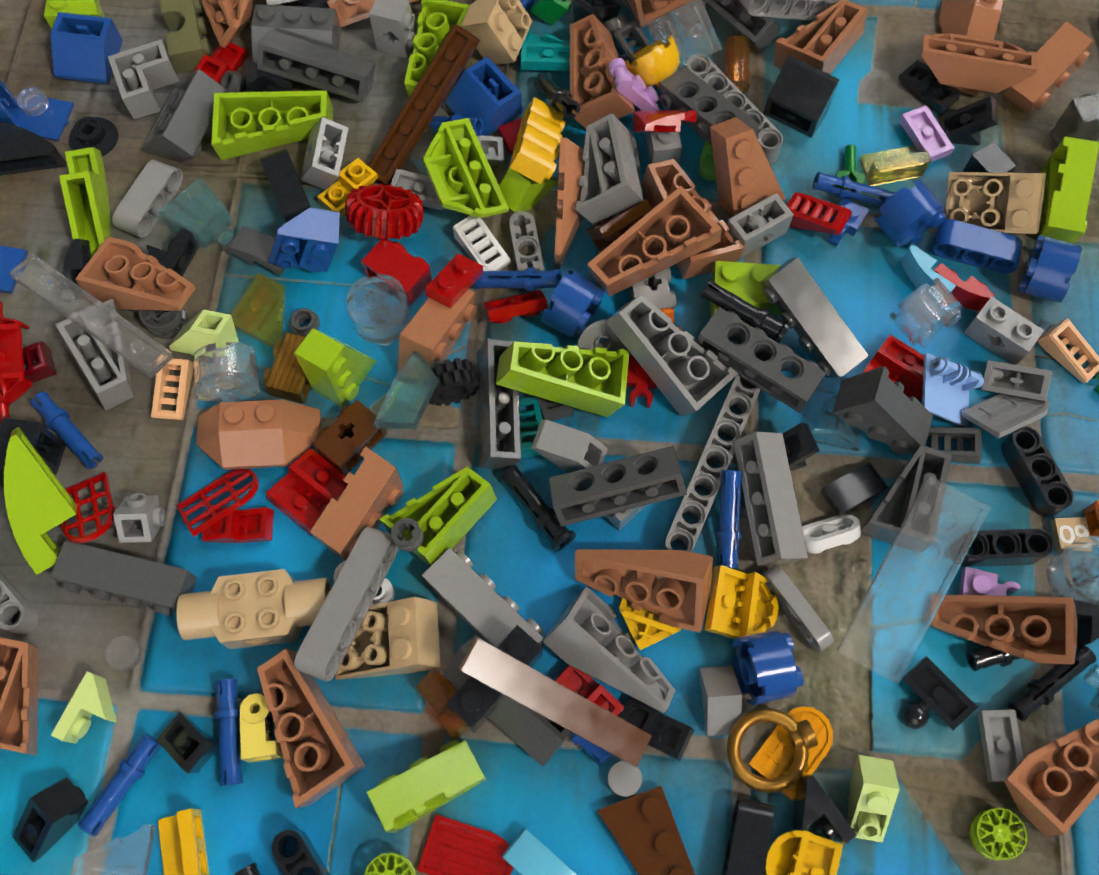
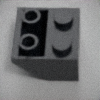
[763,55,840,138]
[0,417,66,492]

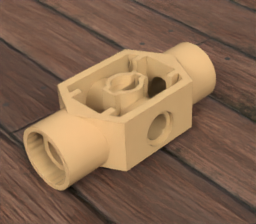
[176,569,331,649]

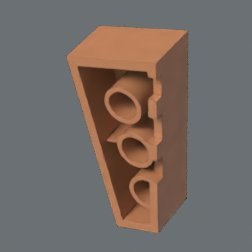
[587,186,722,297]
[257,649,366,808]

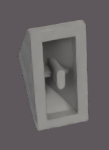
[981,360,1053,401]

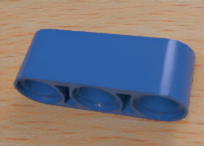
[933,219,1022,274]

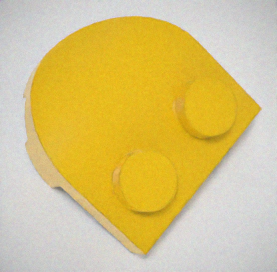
[704,565,779,639]
[765,830,843,875]

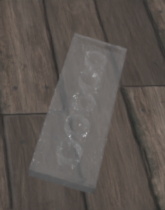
[836,476,991,684]

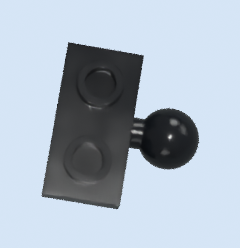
[901,656,978,730]

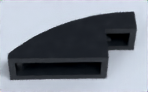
[0,121,66,176]

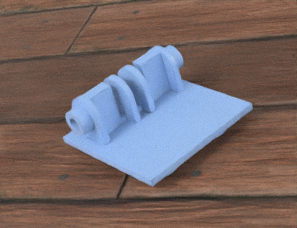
[922,353,984,428]

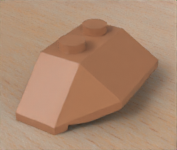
[201,0,253,47]
[921,33,1037,93]
[196,399,321,470]

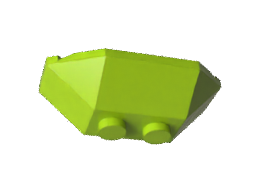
[423,118,509,218]

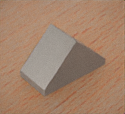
[699,666,742,737]

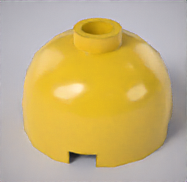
[625,35,680,89]

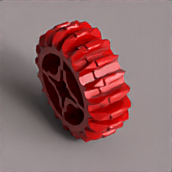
[345,183,424,240]

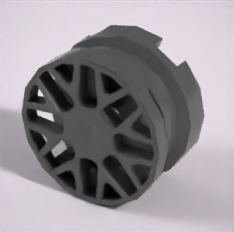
[139,307,188,339]

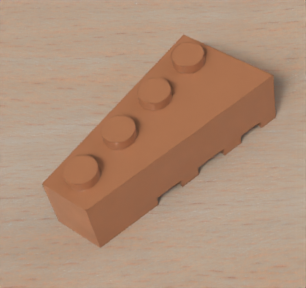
[570,14,635,129]
[641,159,745,280]

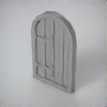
[962,394,1049,438]

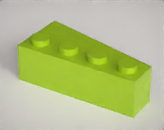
[404,0,470,97]
[211,90,333,160]
[496,341,630,418]

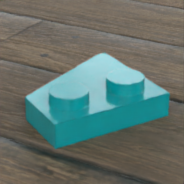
[521,27,570,71]

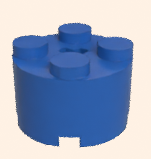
[874,180,946,249]
[1017,235,1082,303]
[541,269,606,340]
[732,630,804,706]

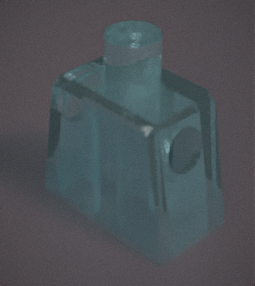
[159,177,234,248]

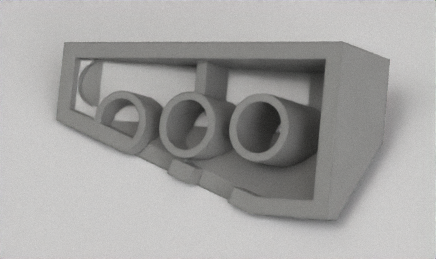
[542,586,676,713]

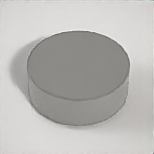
[607,761,642,797]

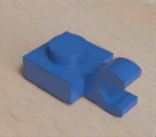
[827,197,870,246]

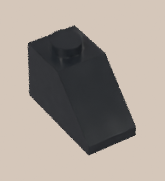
[12,777,88,863]

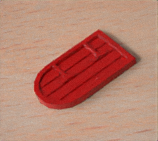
[417,814,513,875]

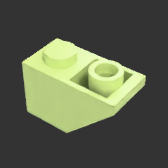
[169,309,239,361]
[847,755,900,843]

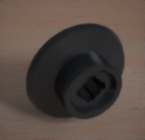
[69,116,119,156]

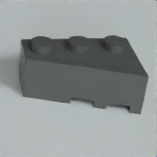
[832,366,933,454]

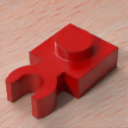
[626,355,657,409]

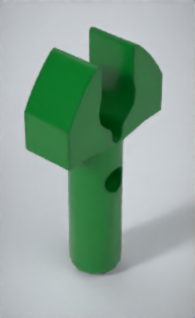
[834,144,866,189]

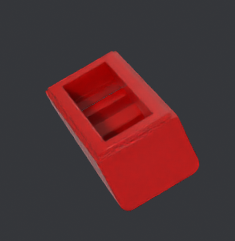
[787,192,852,235]

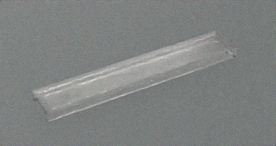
[9,253,173,379]

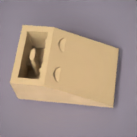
[945,172,1046,234]
[335,597,441,680]

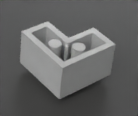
[108,39,179,120]

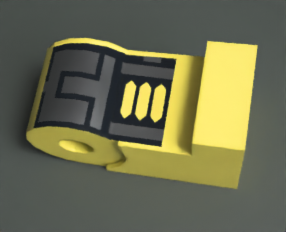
[240,693,283,763]

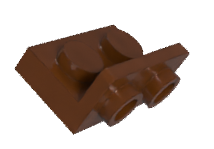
[587,199,652,253]

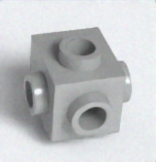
[113,493,165,543]

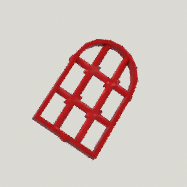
[176,469,259,537]
[61,472,115,543]

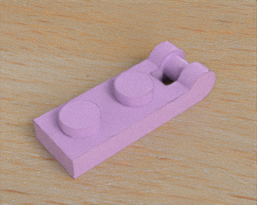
[608,58,660,110]

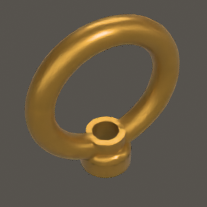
[727,708,818,793]

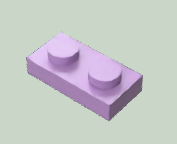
[899,105,954,164]

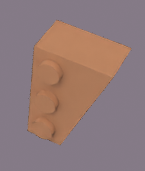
[1003,21,1094,114]
[0,637,39,756]

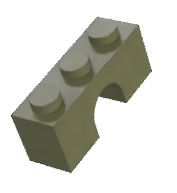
[159,0,212,74]

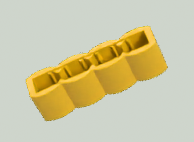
[509,96,565,184]

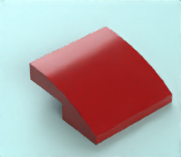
[862,334,924,401]
[266,448,348,536]

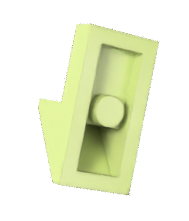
[51,671,117,744]

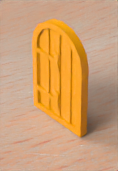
[748,706,833,801]

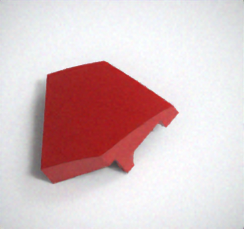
[633,110,697,132]

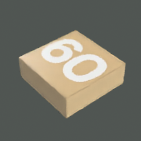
[1050,517,1093,552]

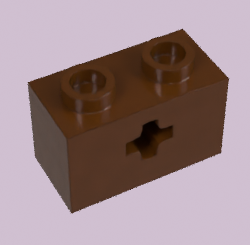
[313,400,388,475]

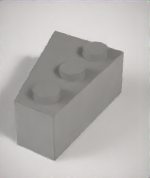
[576,113,644,225]
[55,298,134,411]

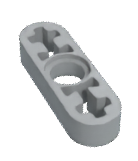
[509,211,544,290]
[761,565,834,653]

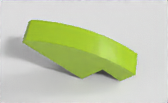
[59,147,111,258]
[4,427,77,575]

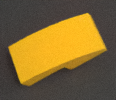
[317,158,378,218]

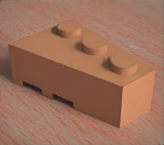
[774,0,867,74]
[710,117,786,217]
[398,289,477,386]
[310,446,404,561]

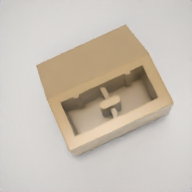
[461,0,532,65]

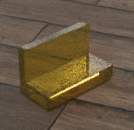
[860,146,931,186]

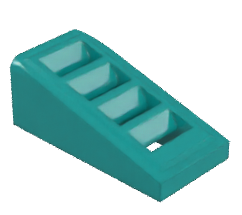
[519,396,543,458]

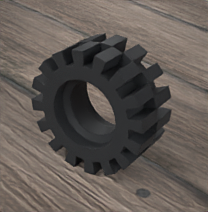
[420,358,480,406]

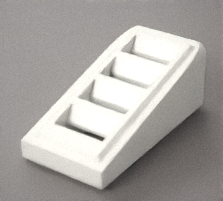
[453,215,511,271]

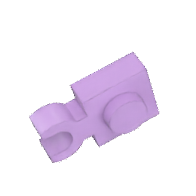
[958,567,1020,596]

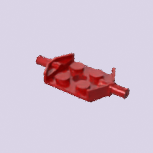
[0,301,33,424]

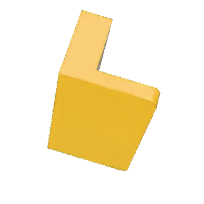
[158,808,209,875]

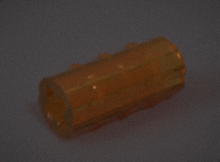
[724,36,751,94]

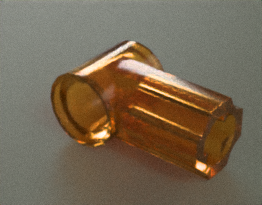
[416,668,469,740]

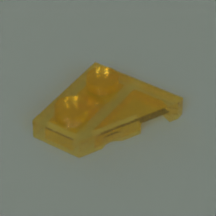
[231,273,286,348]

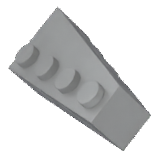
[606,294,738,416]

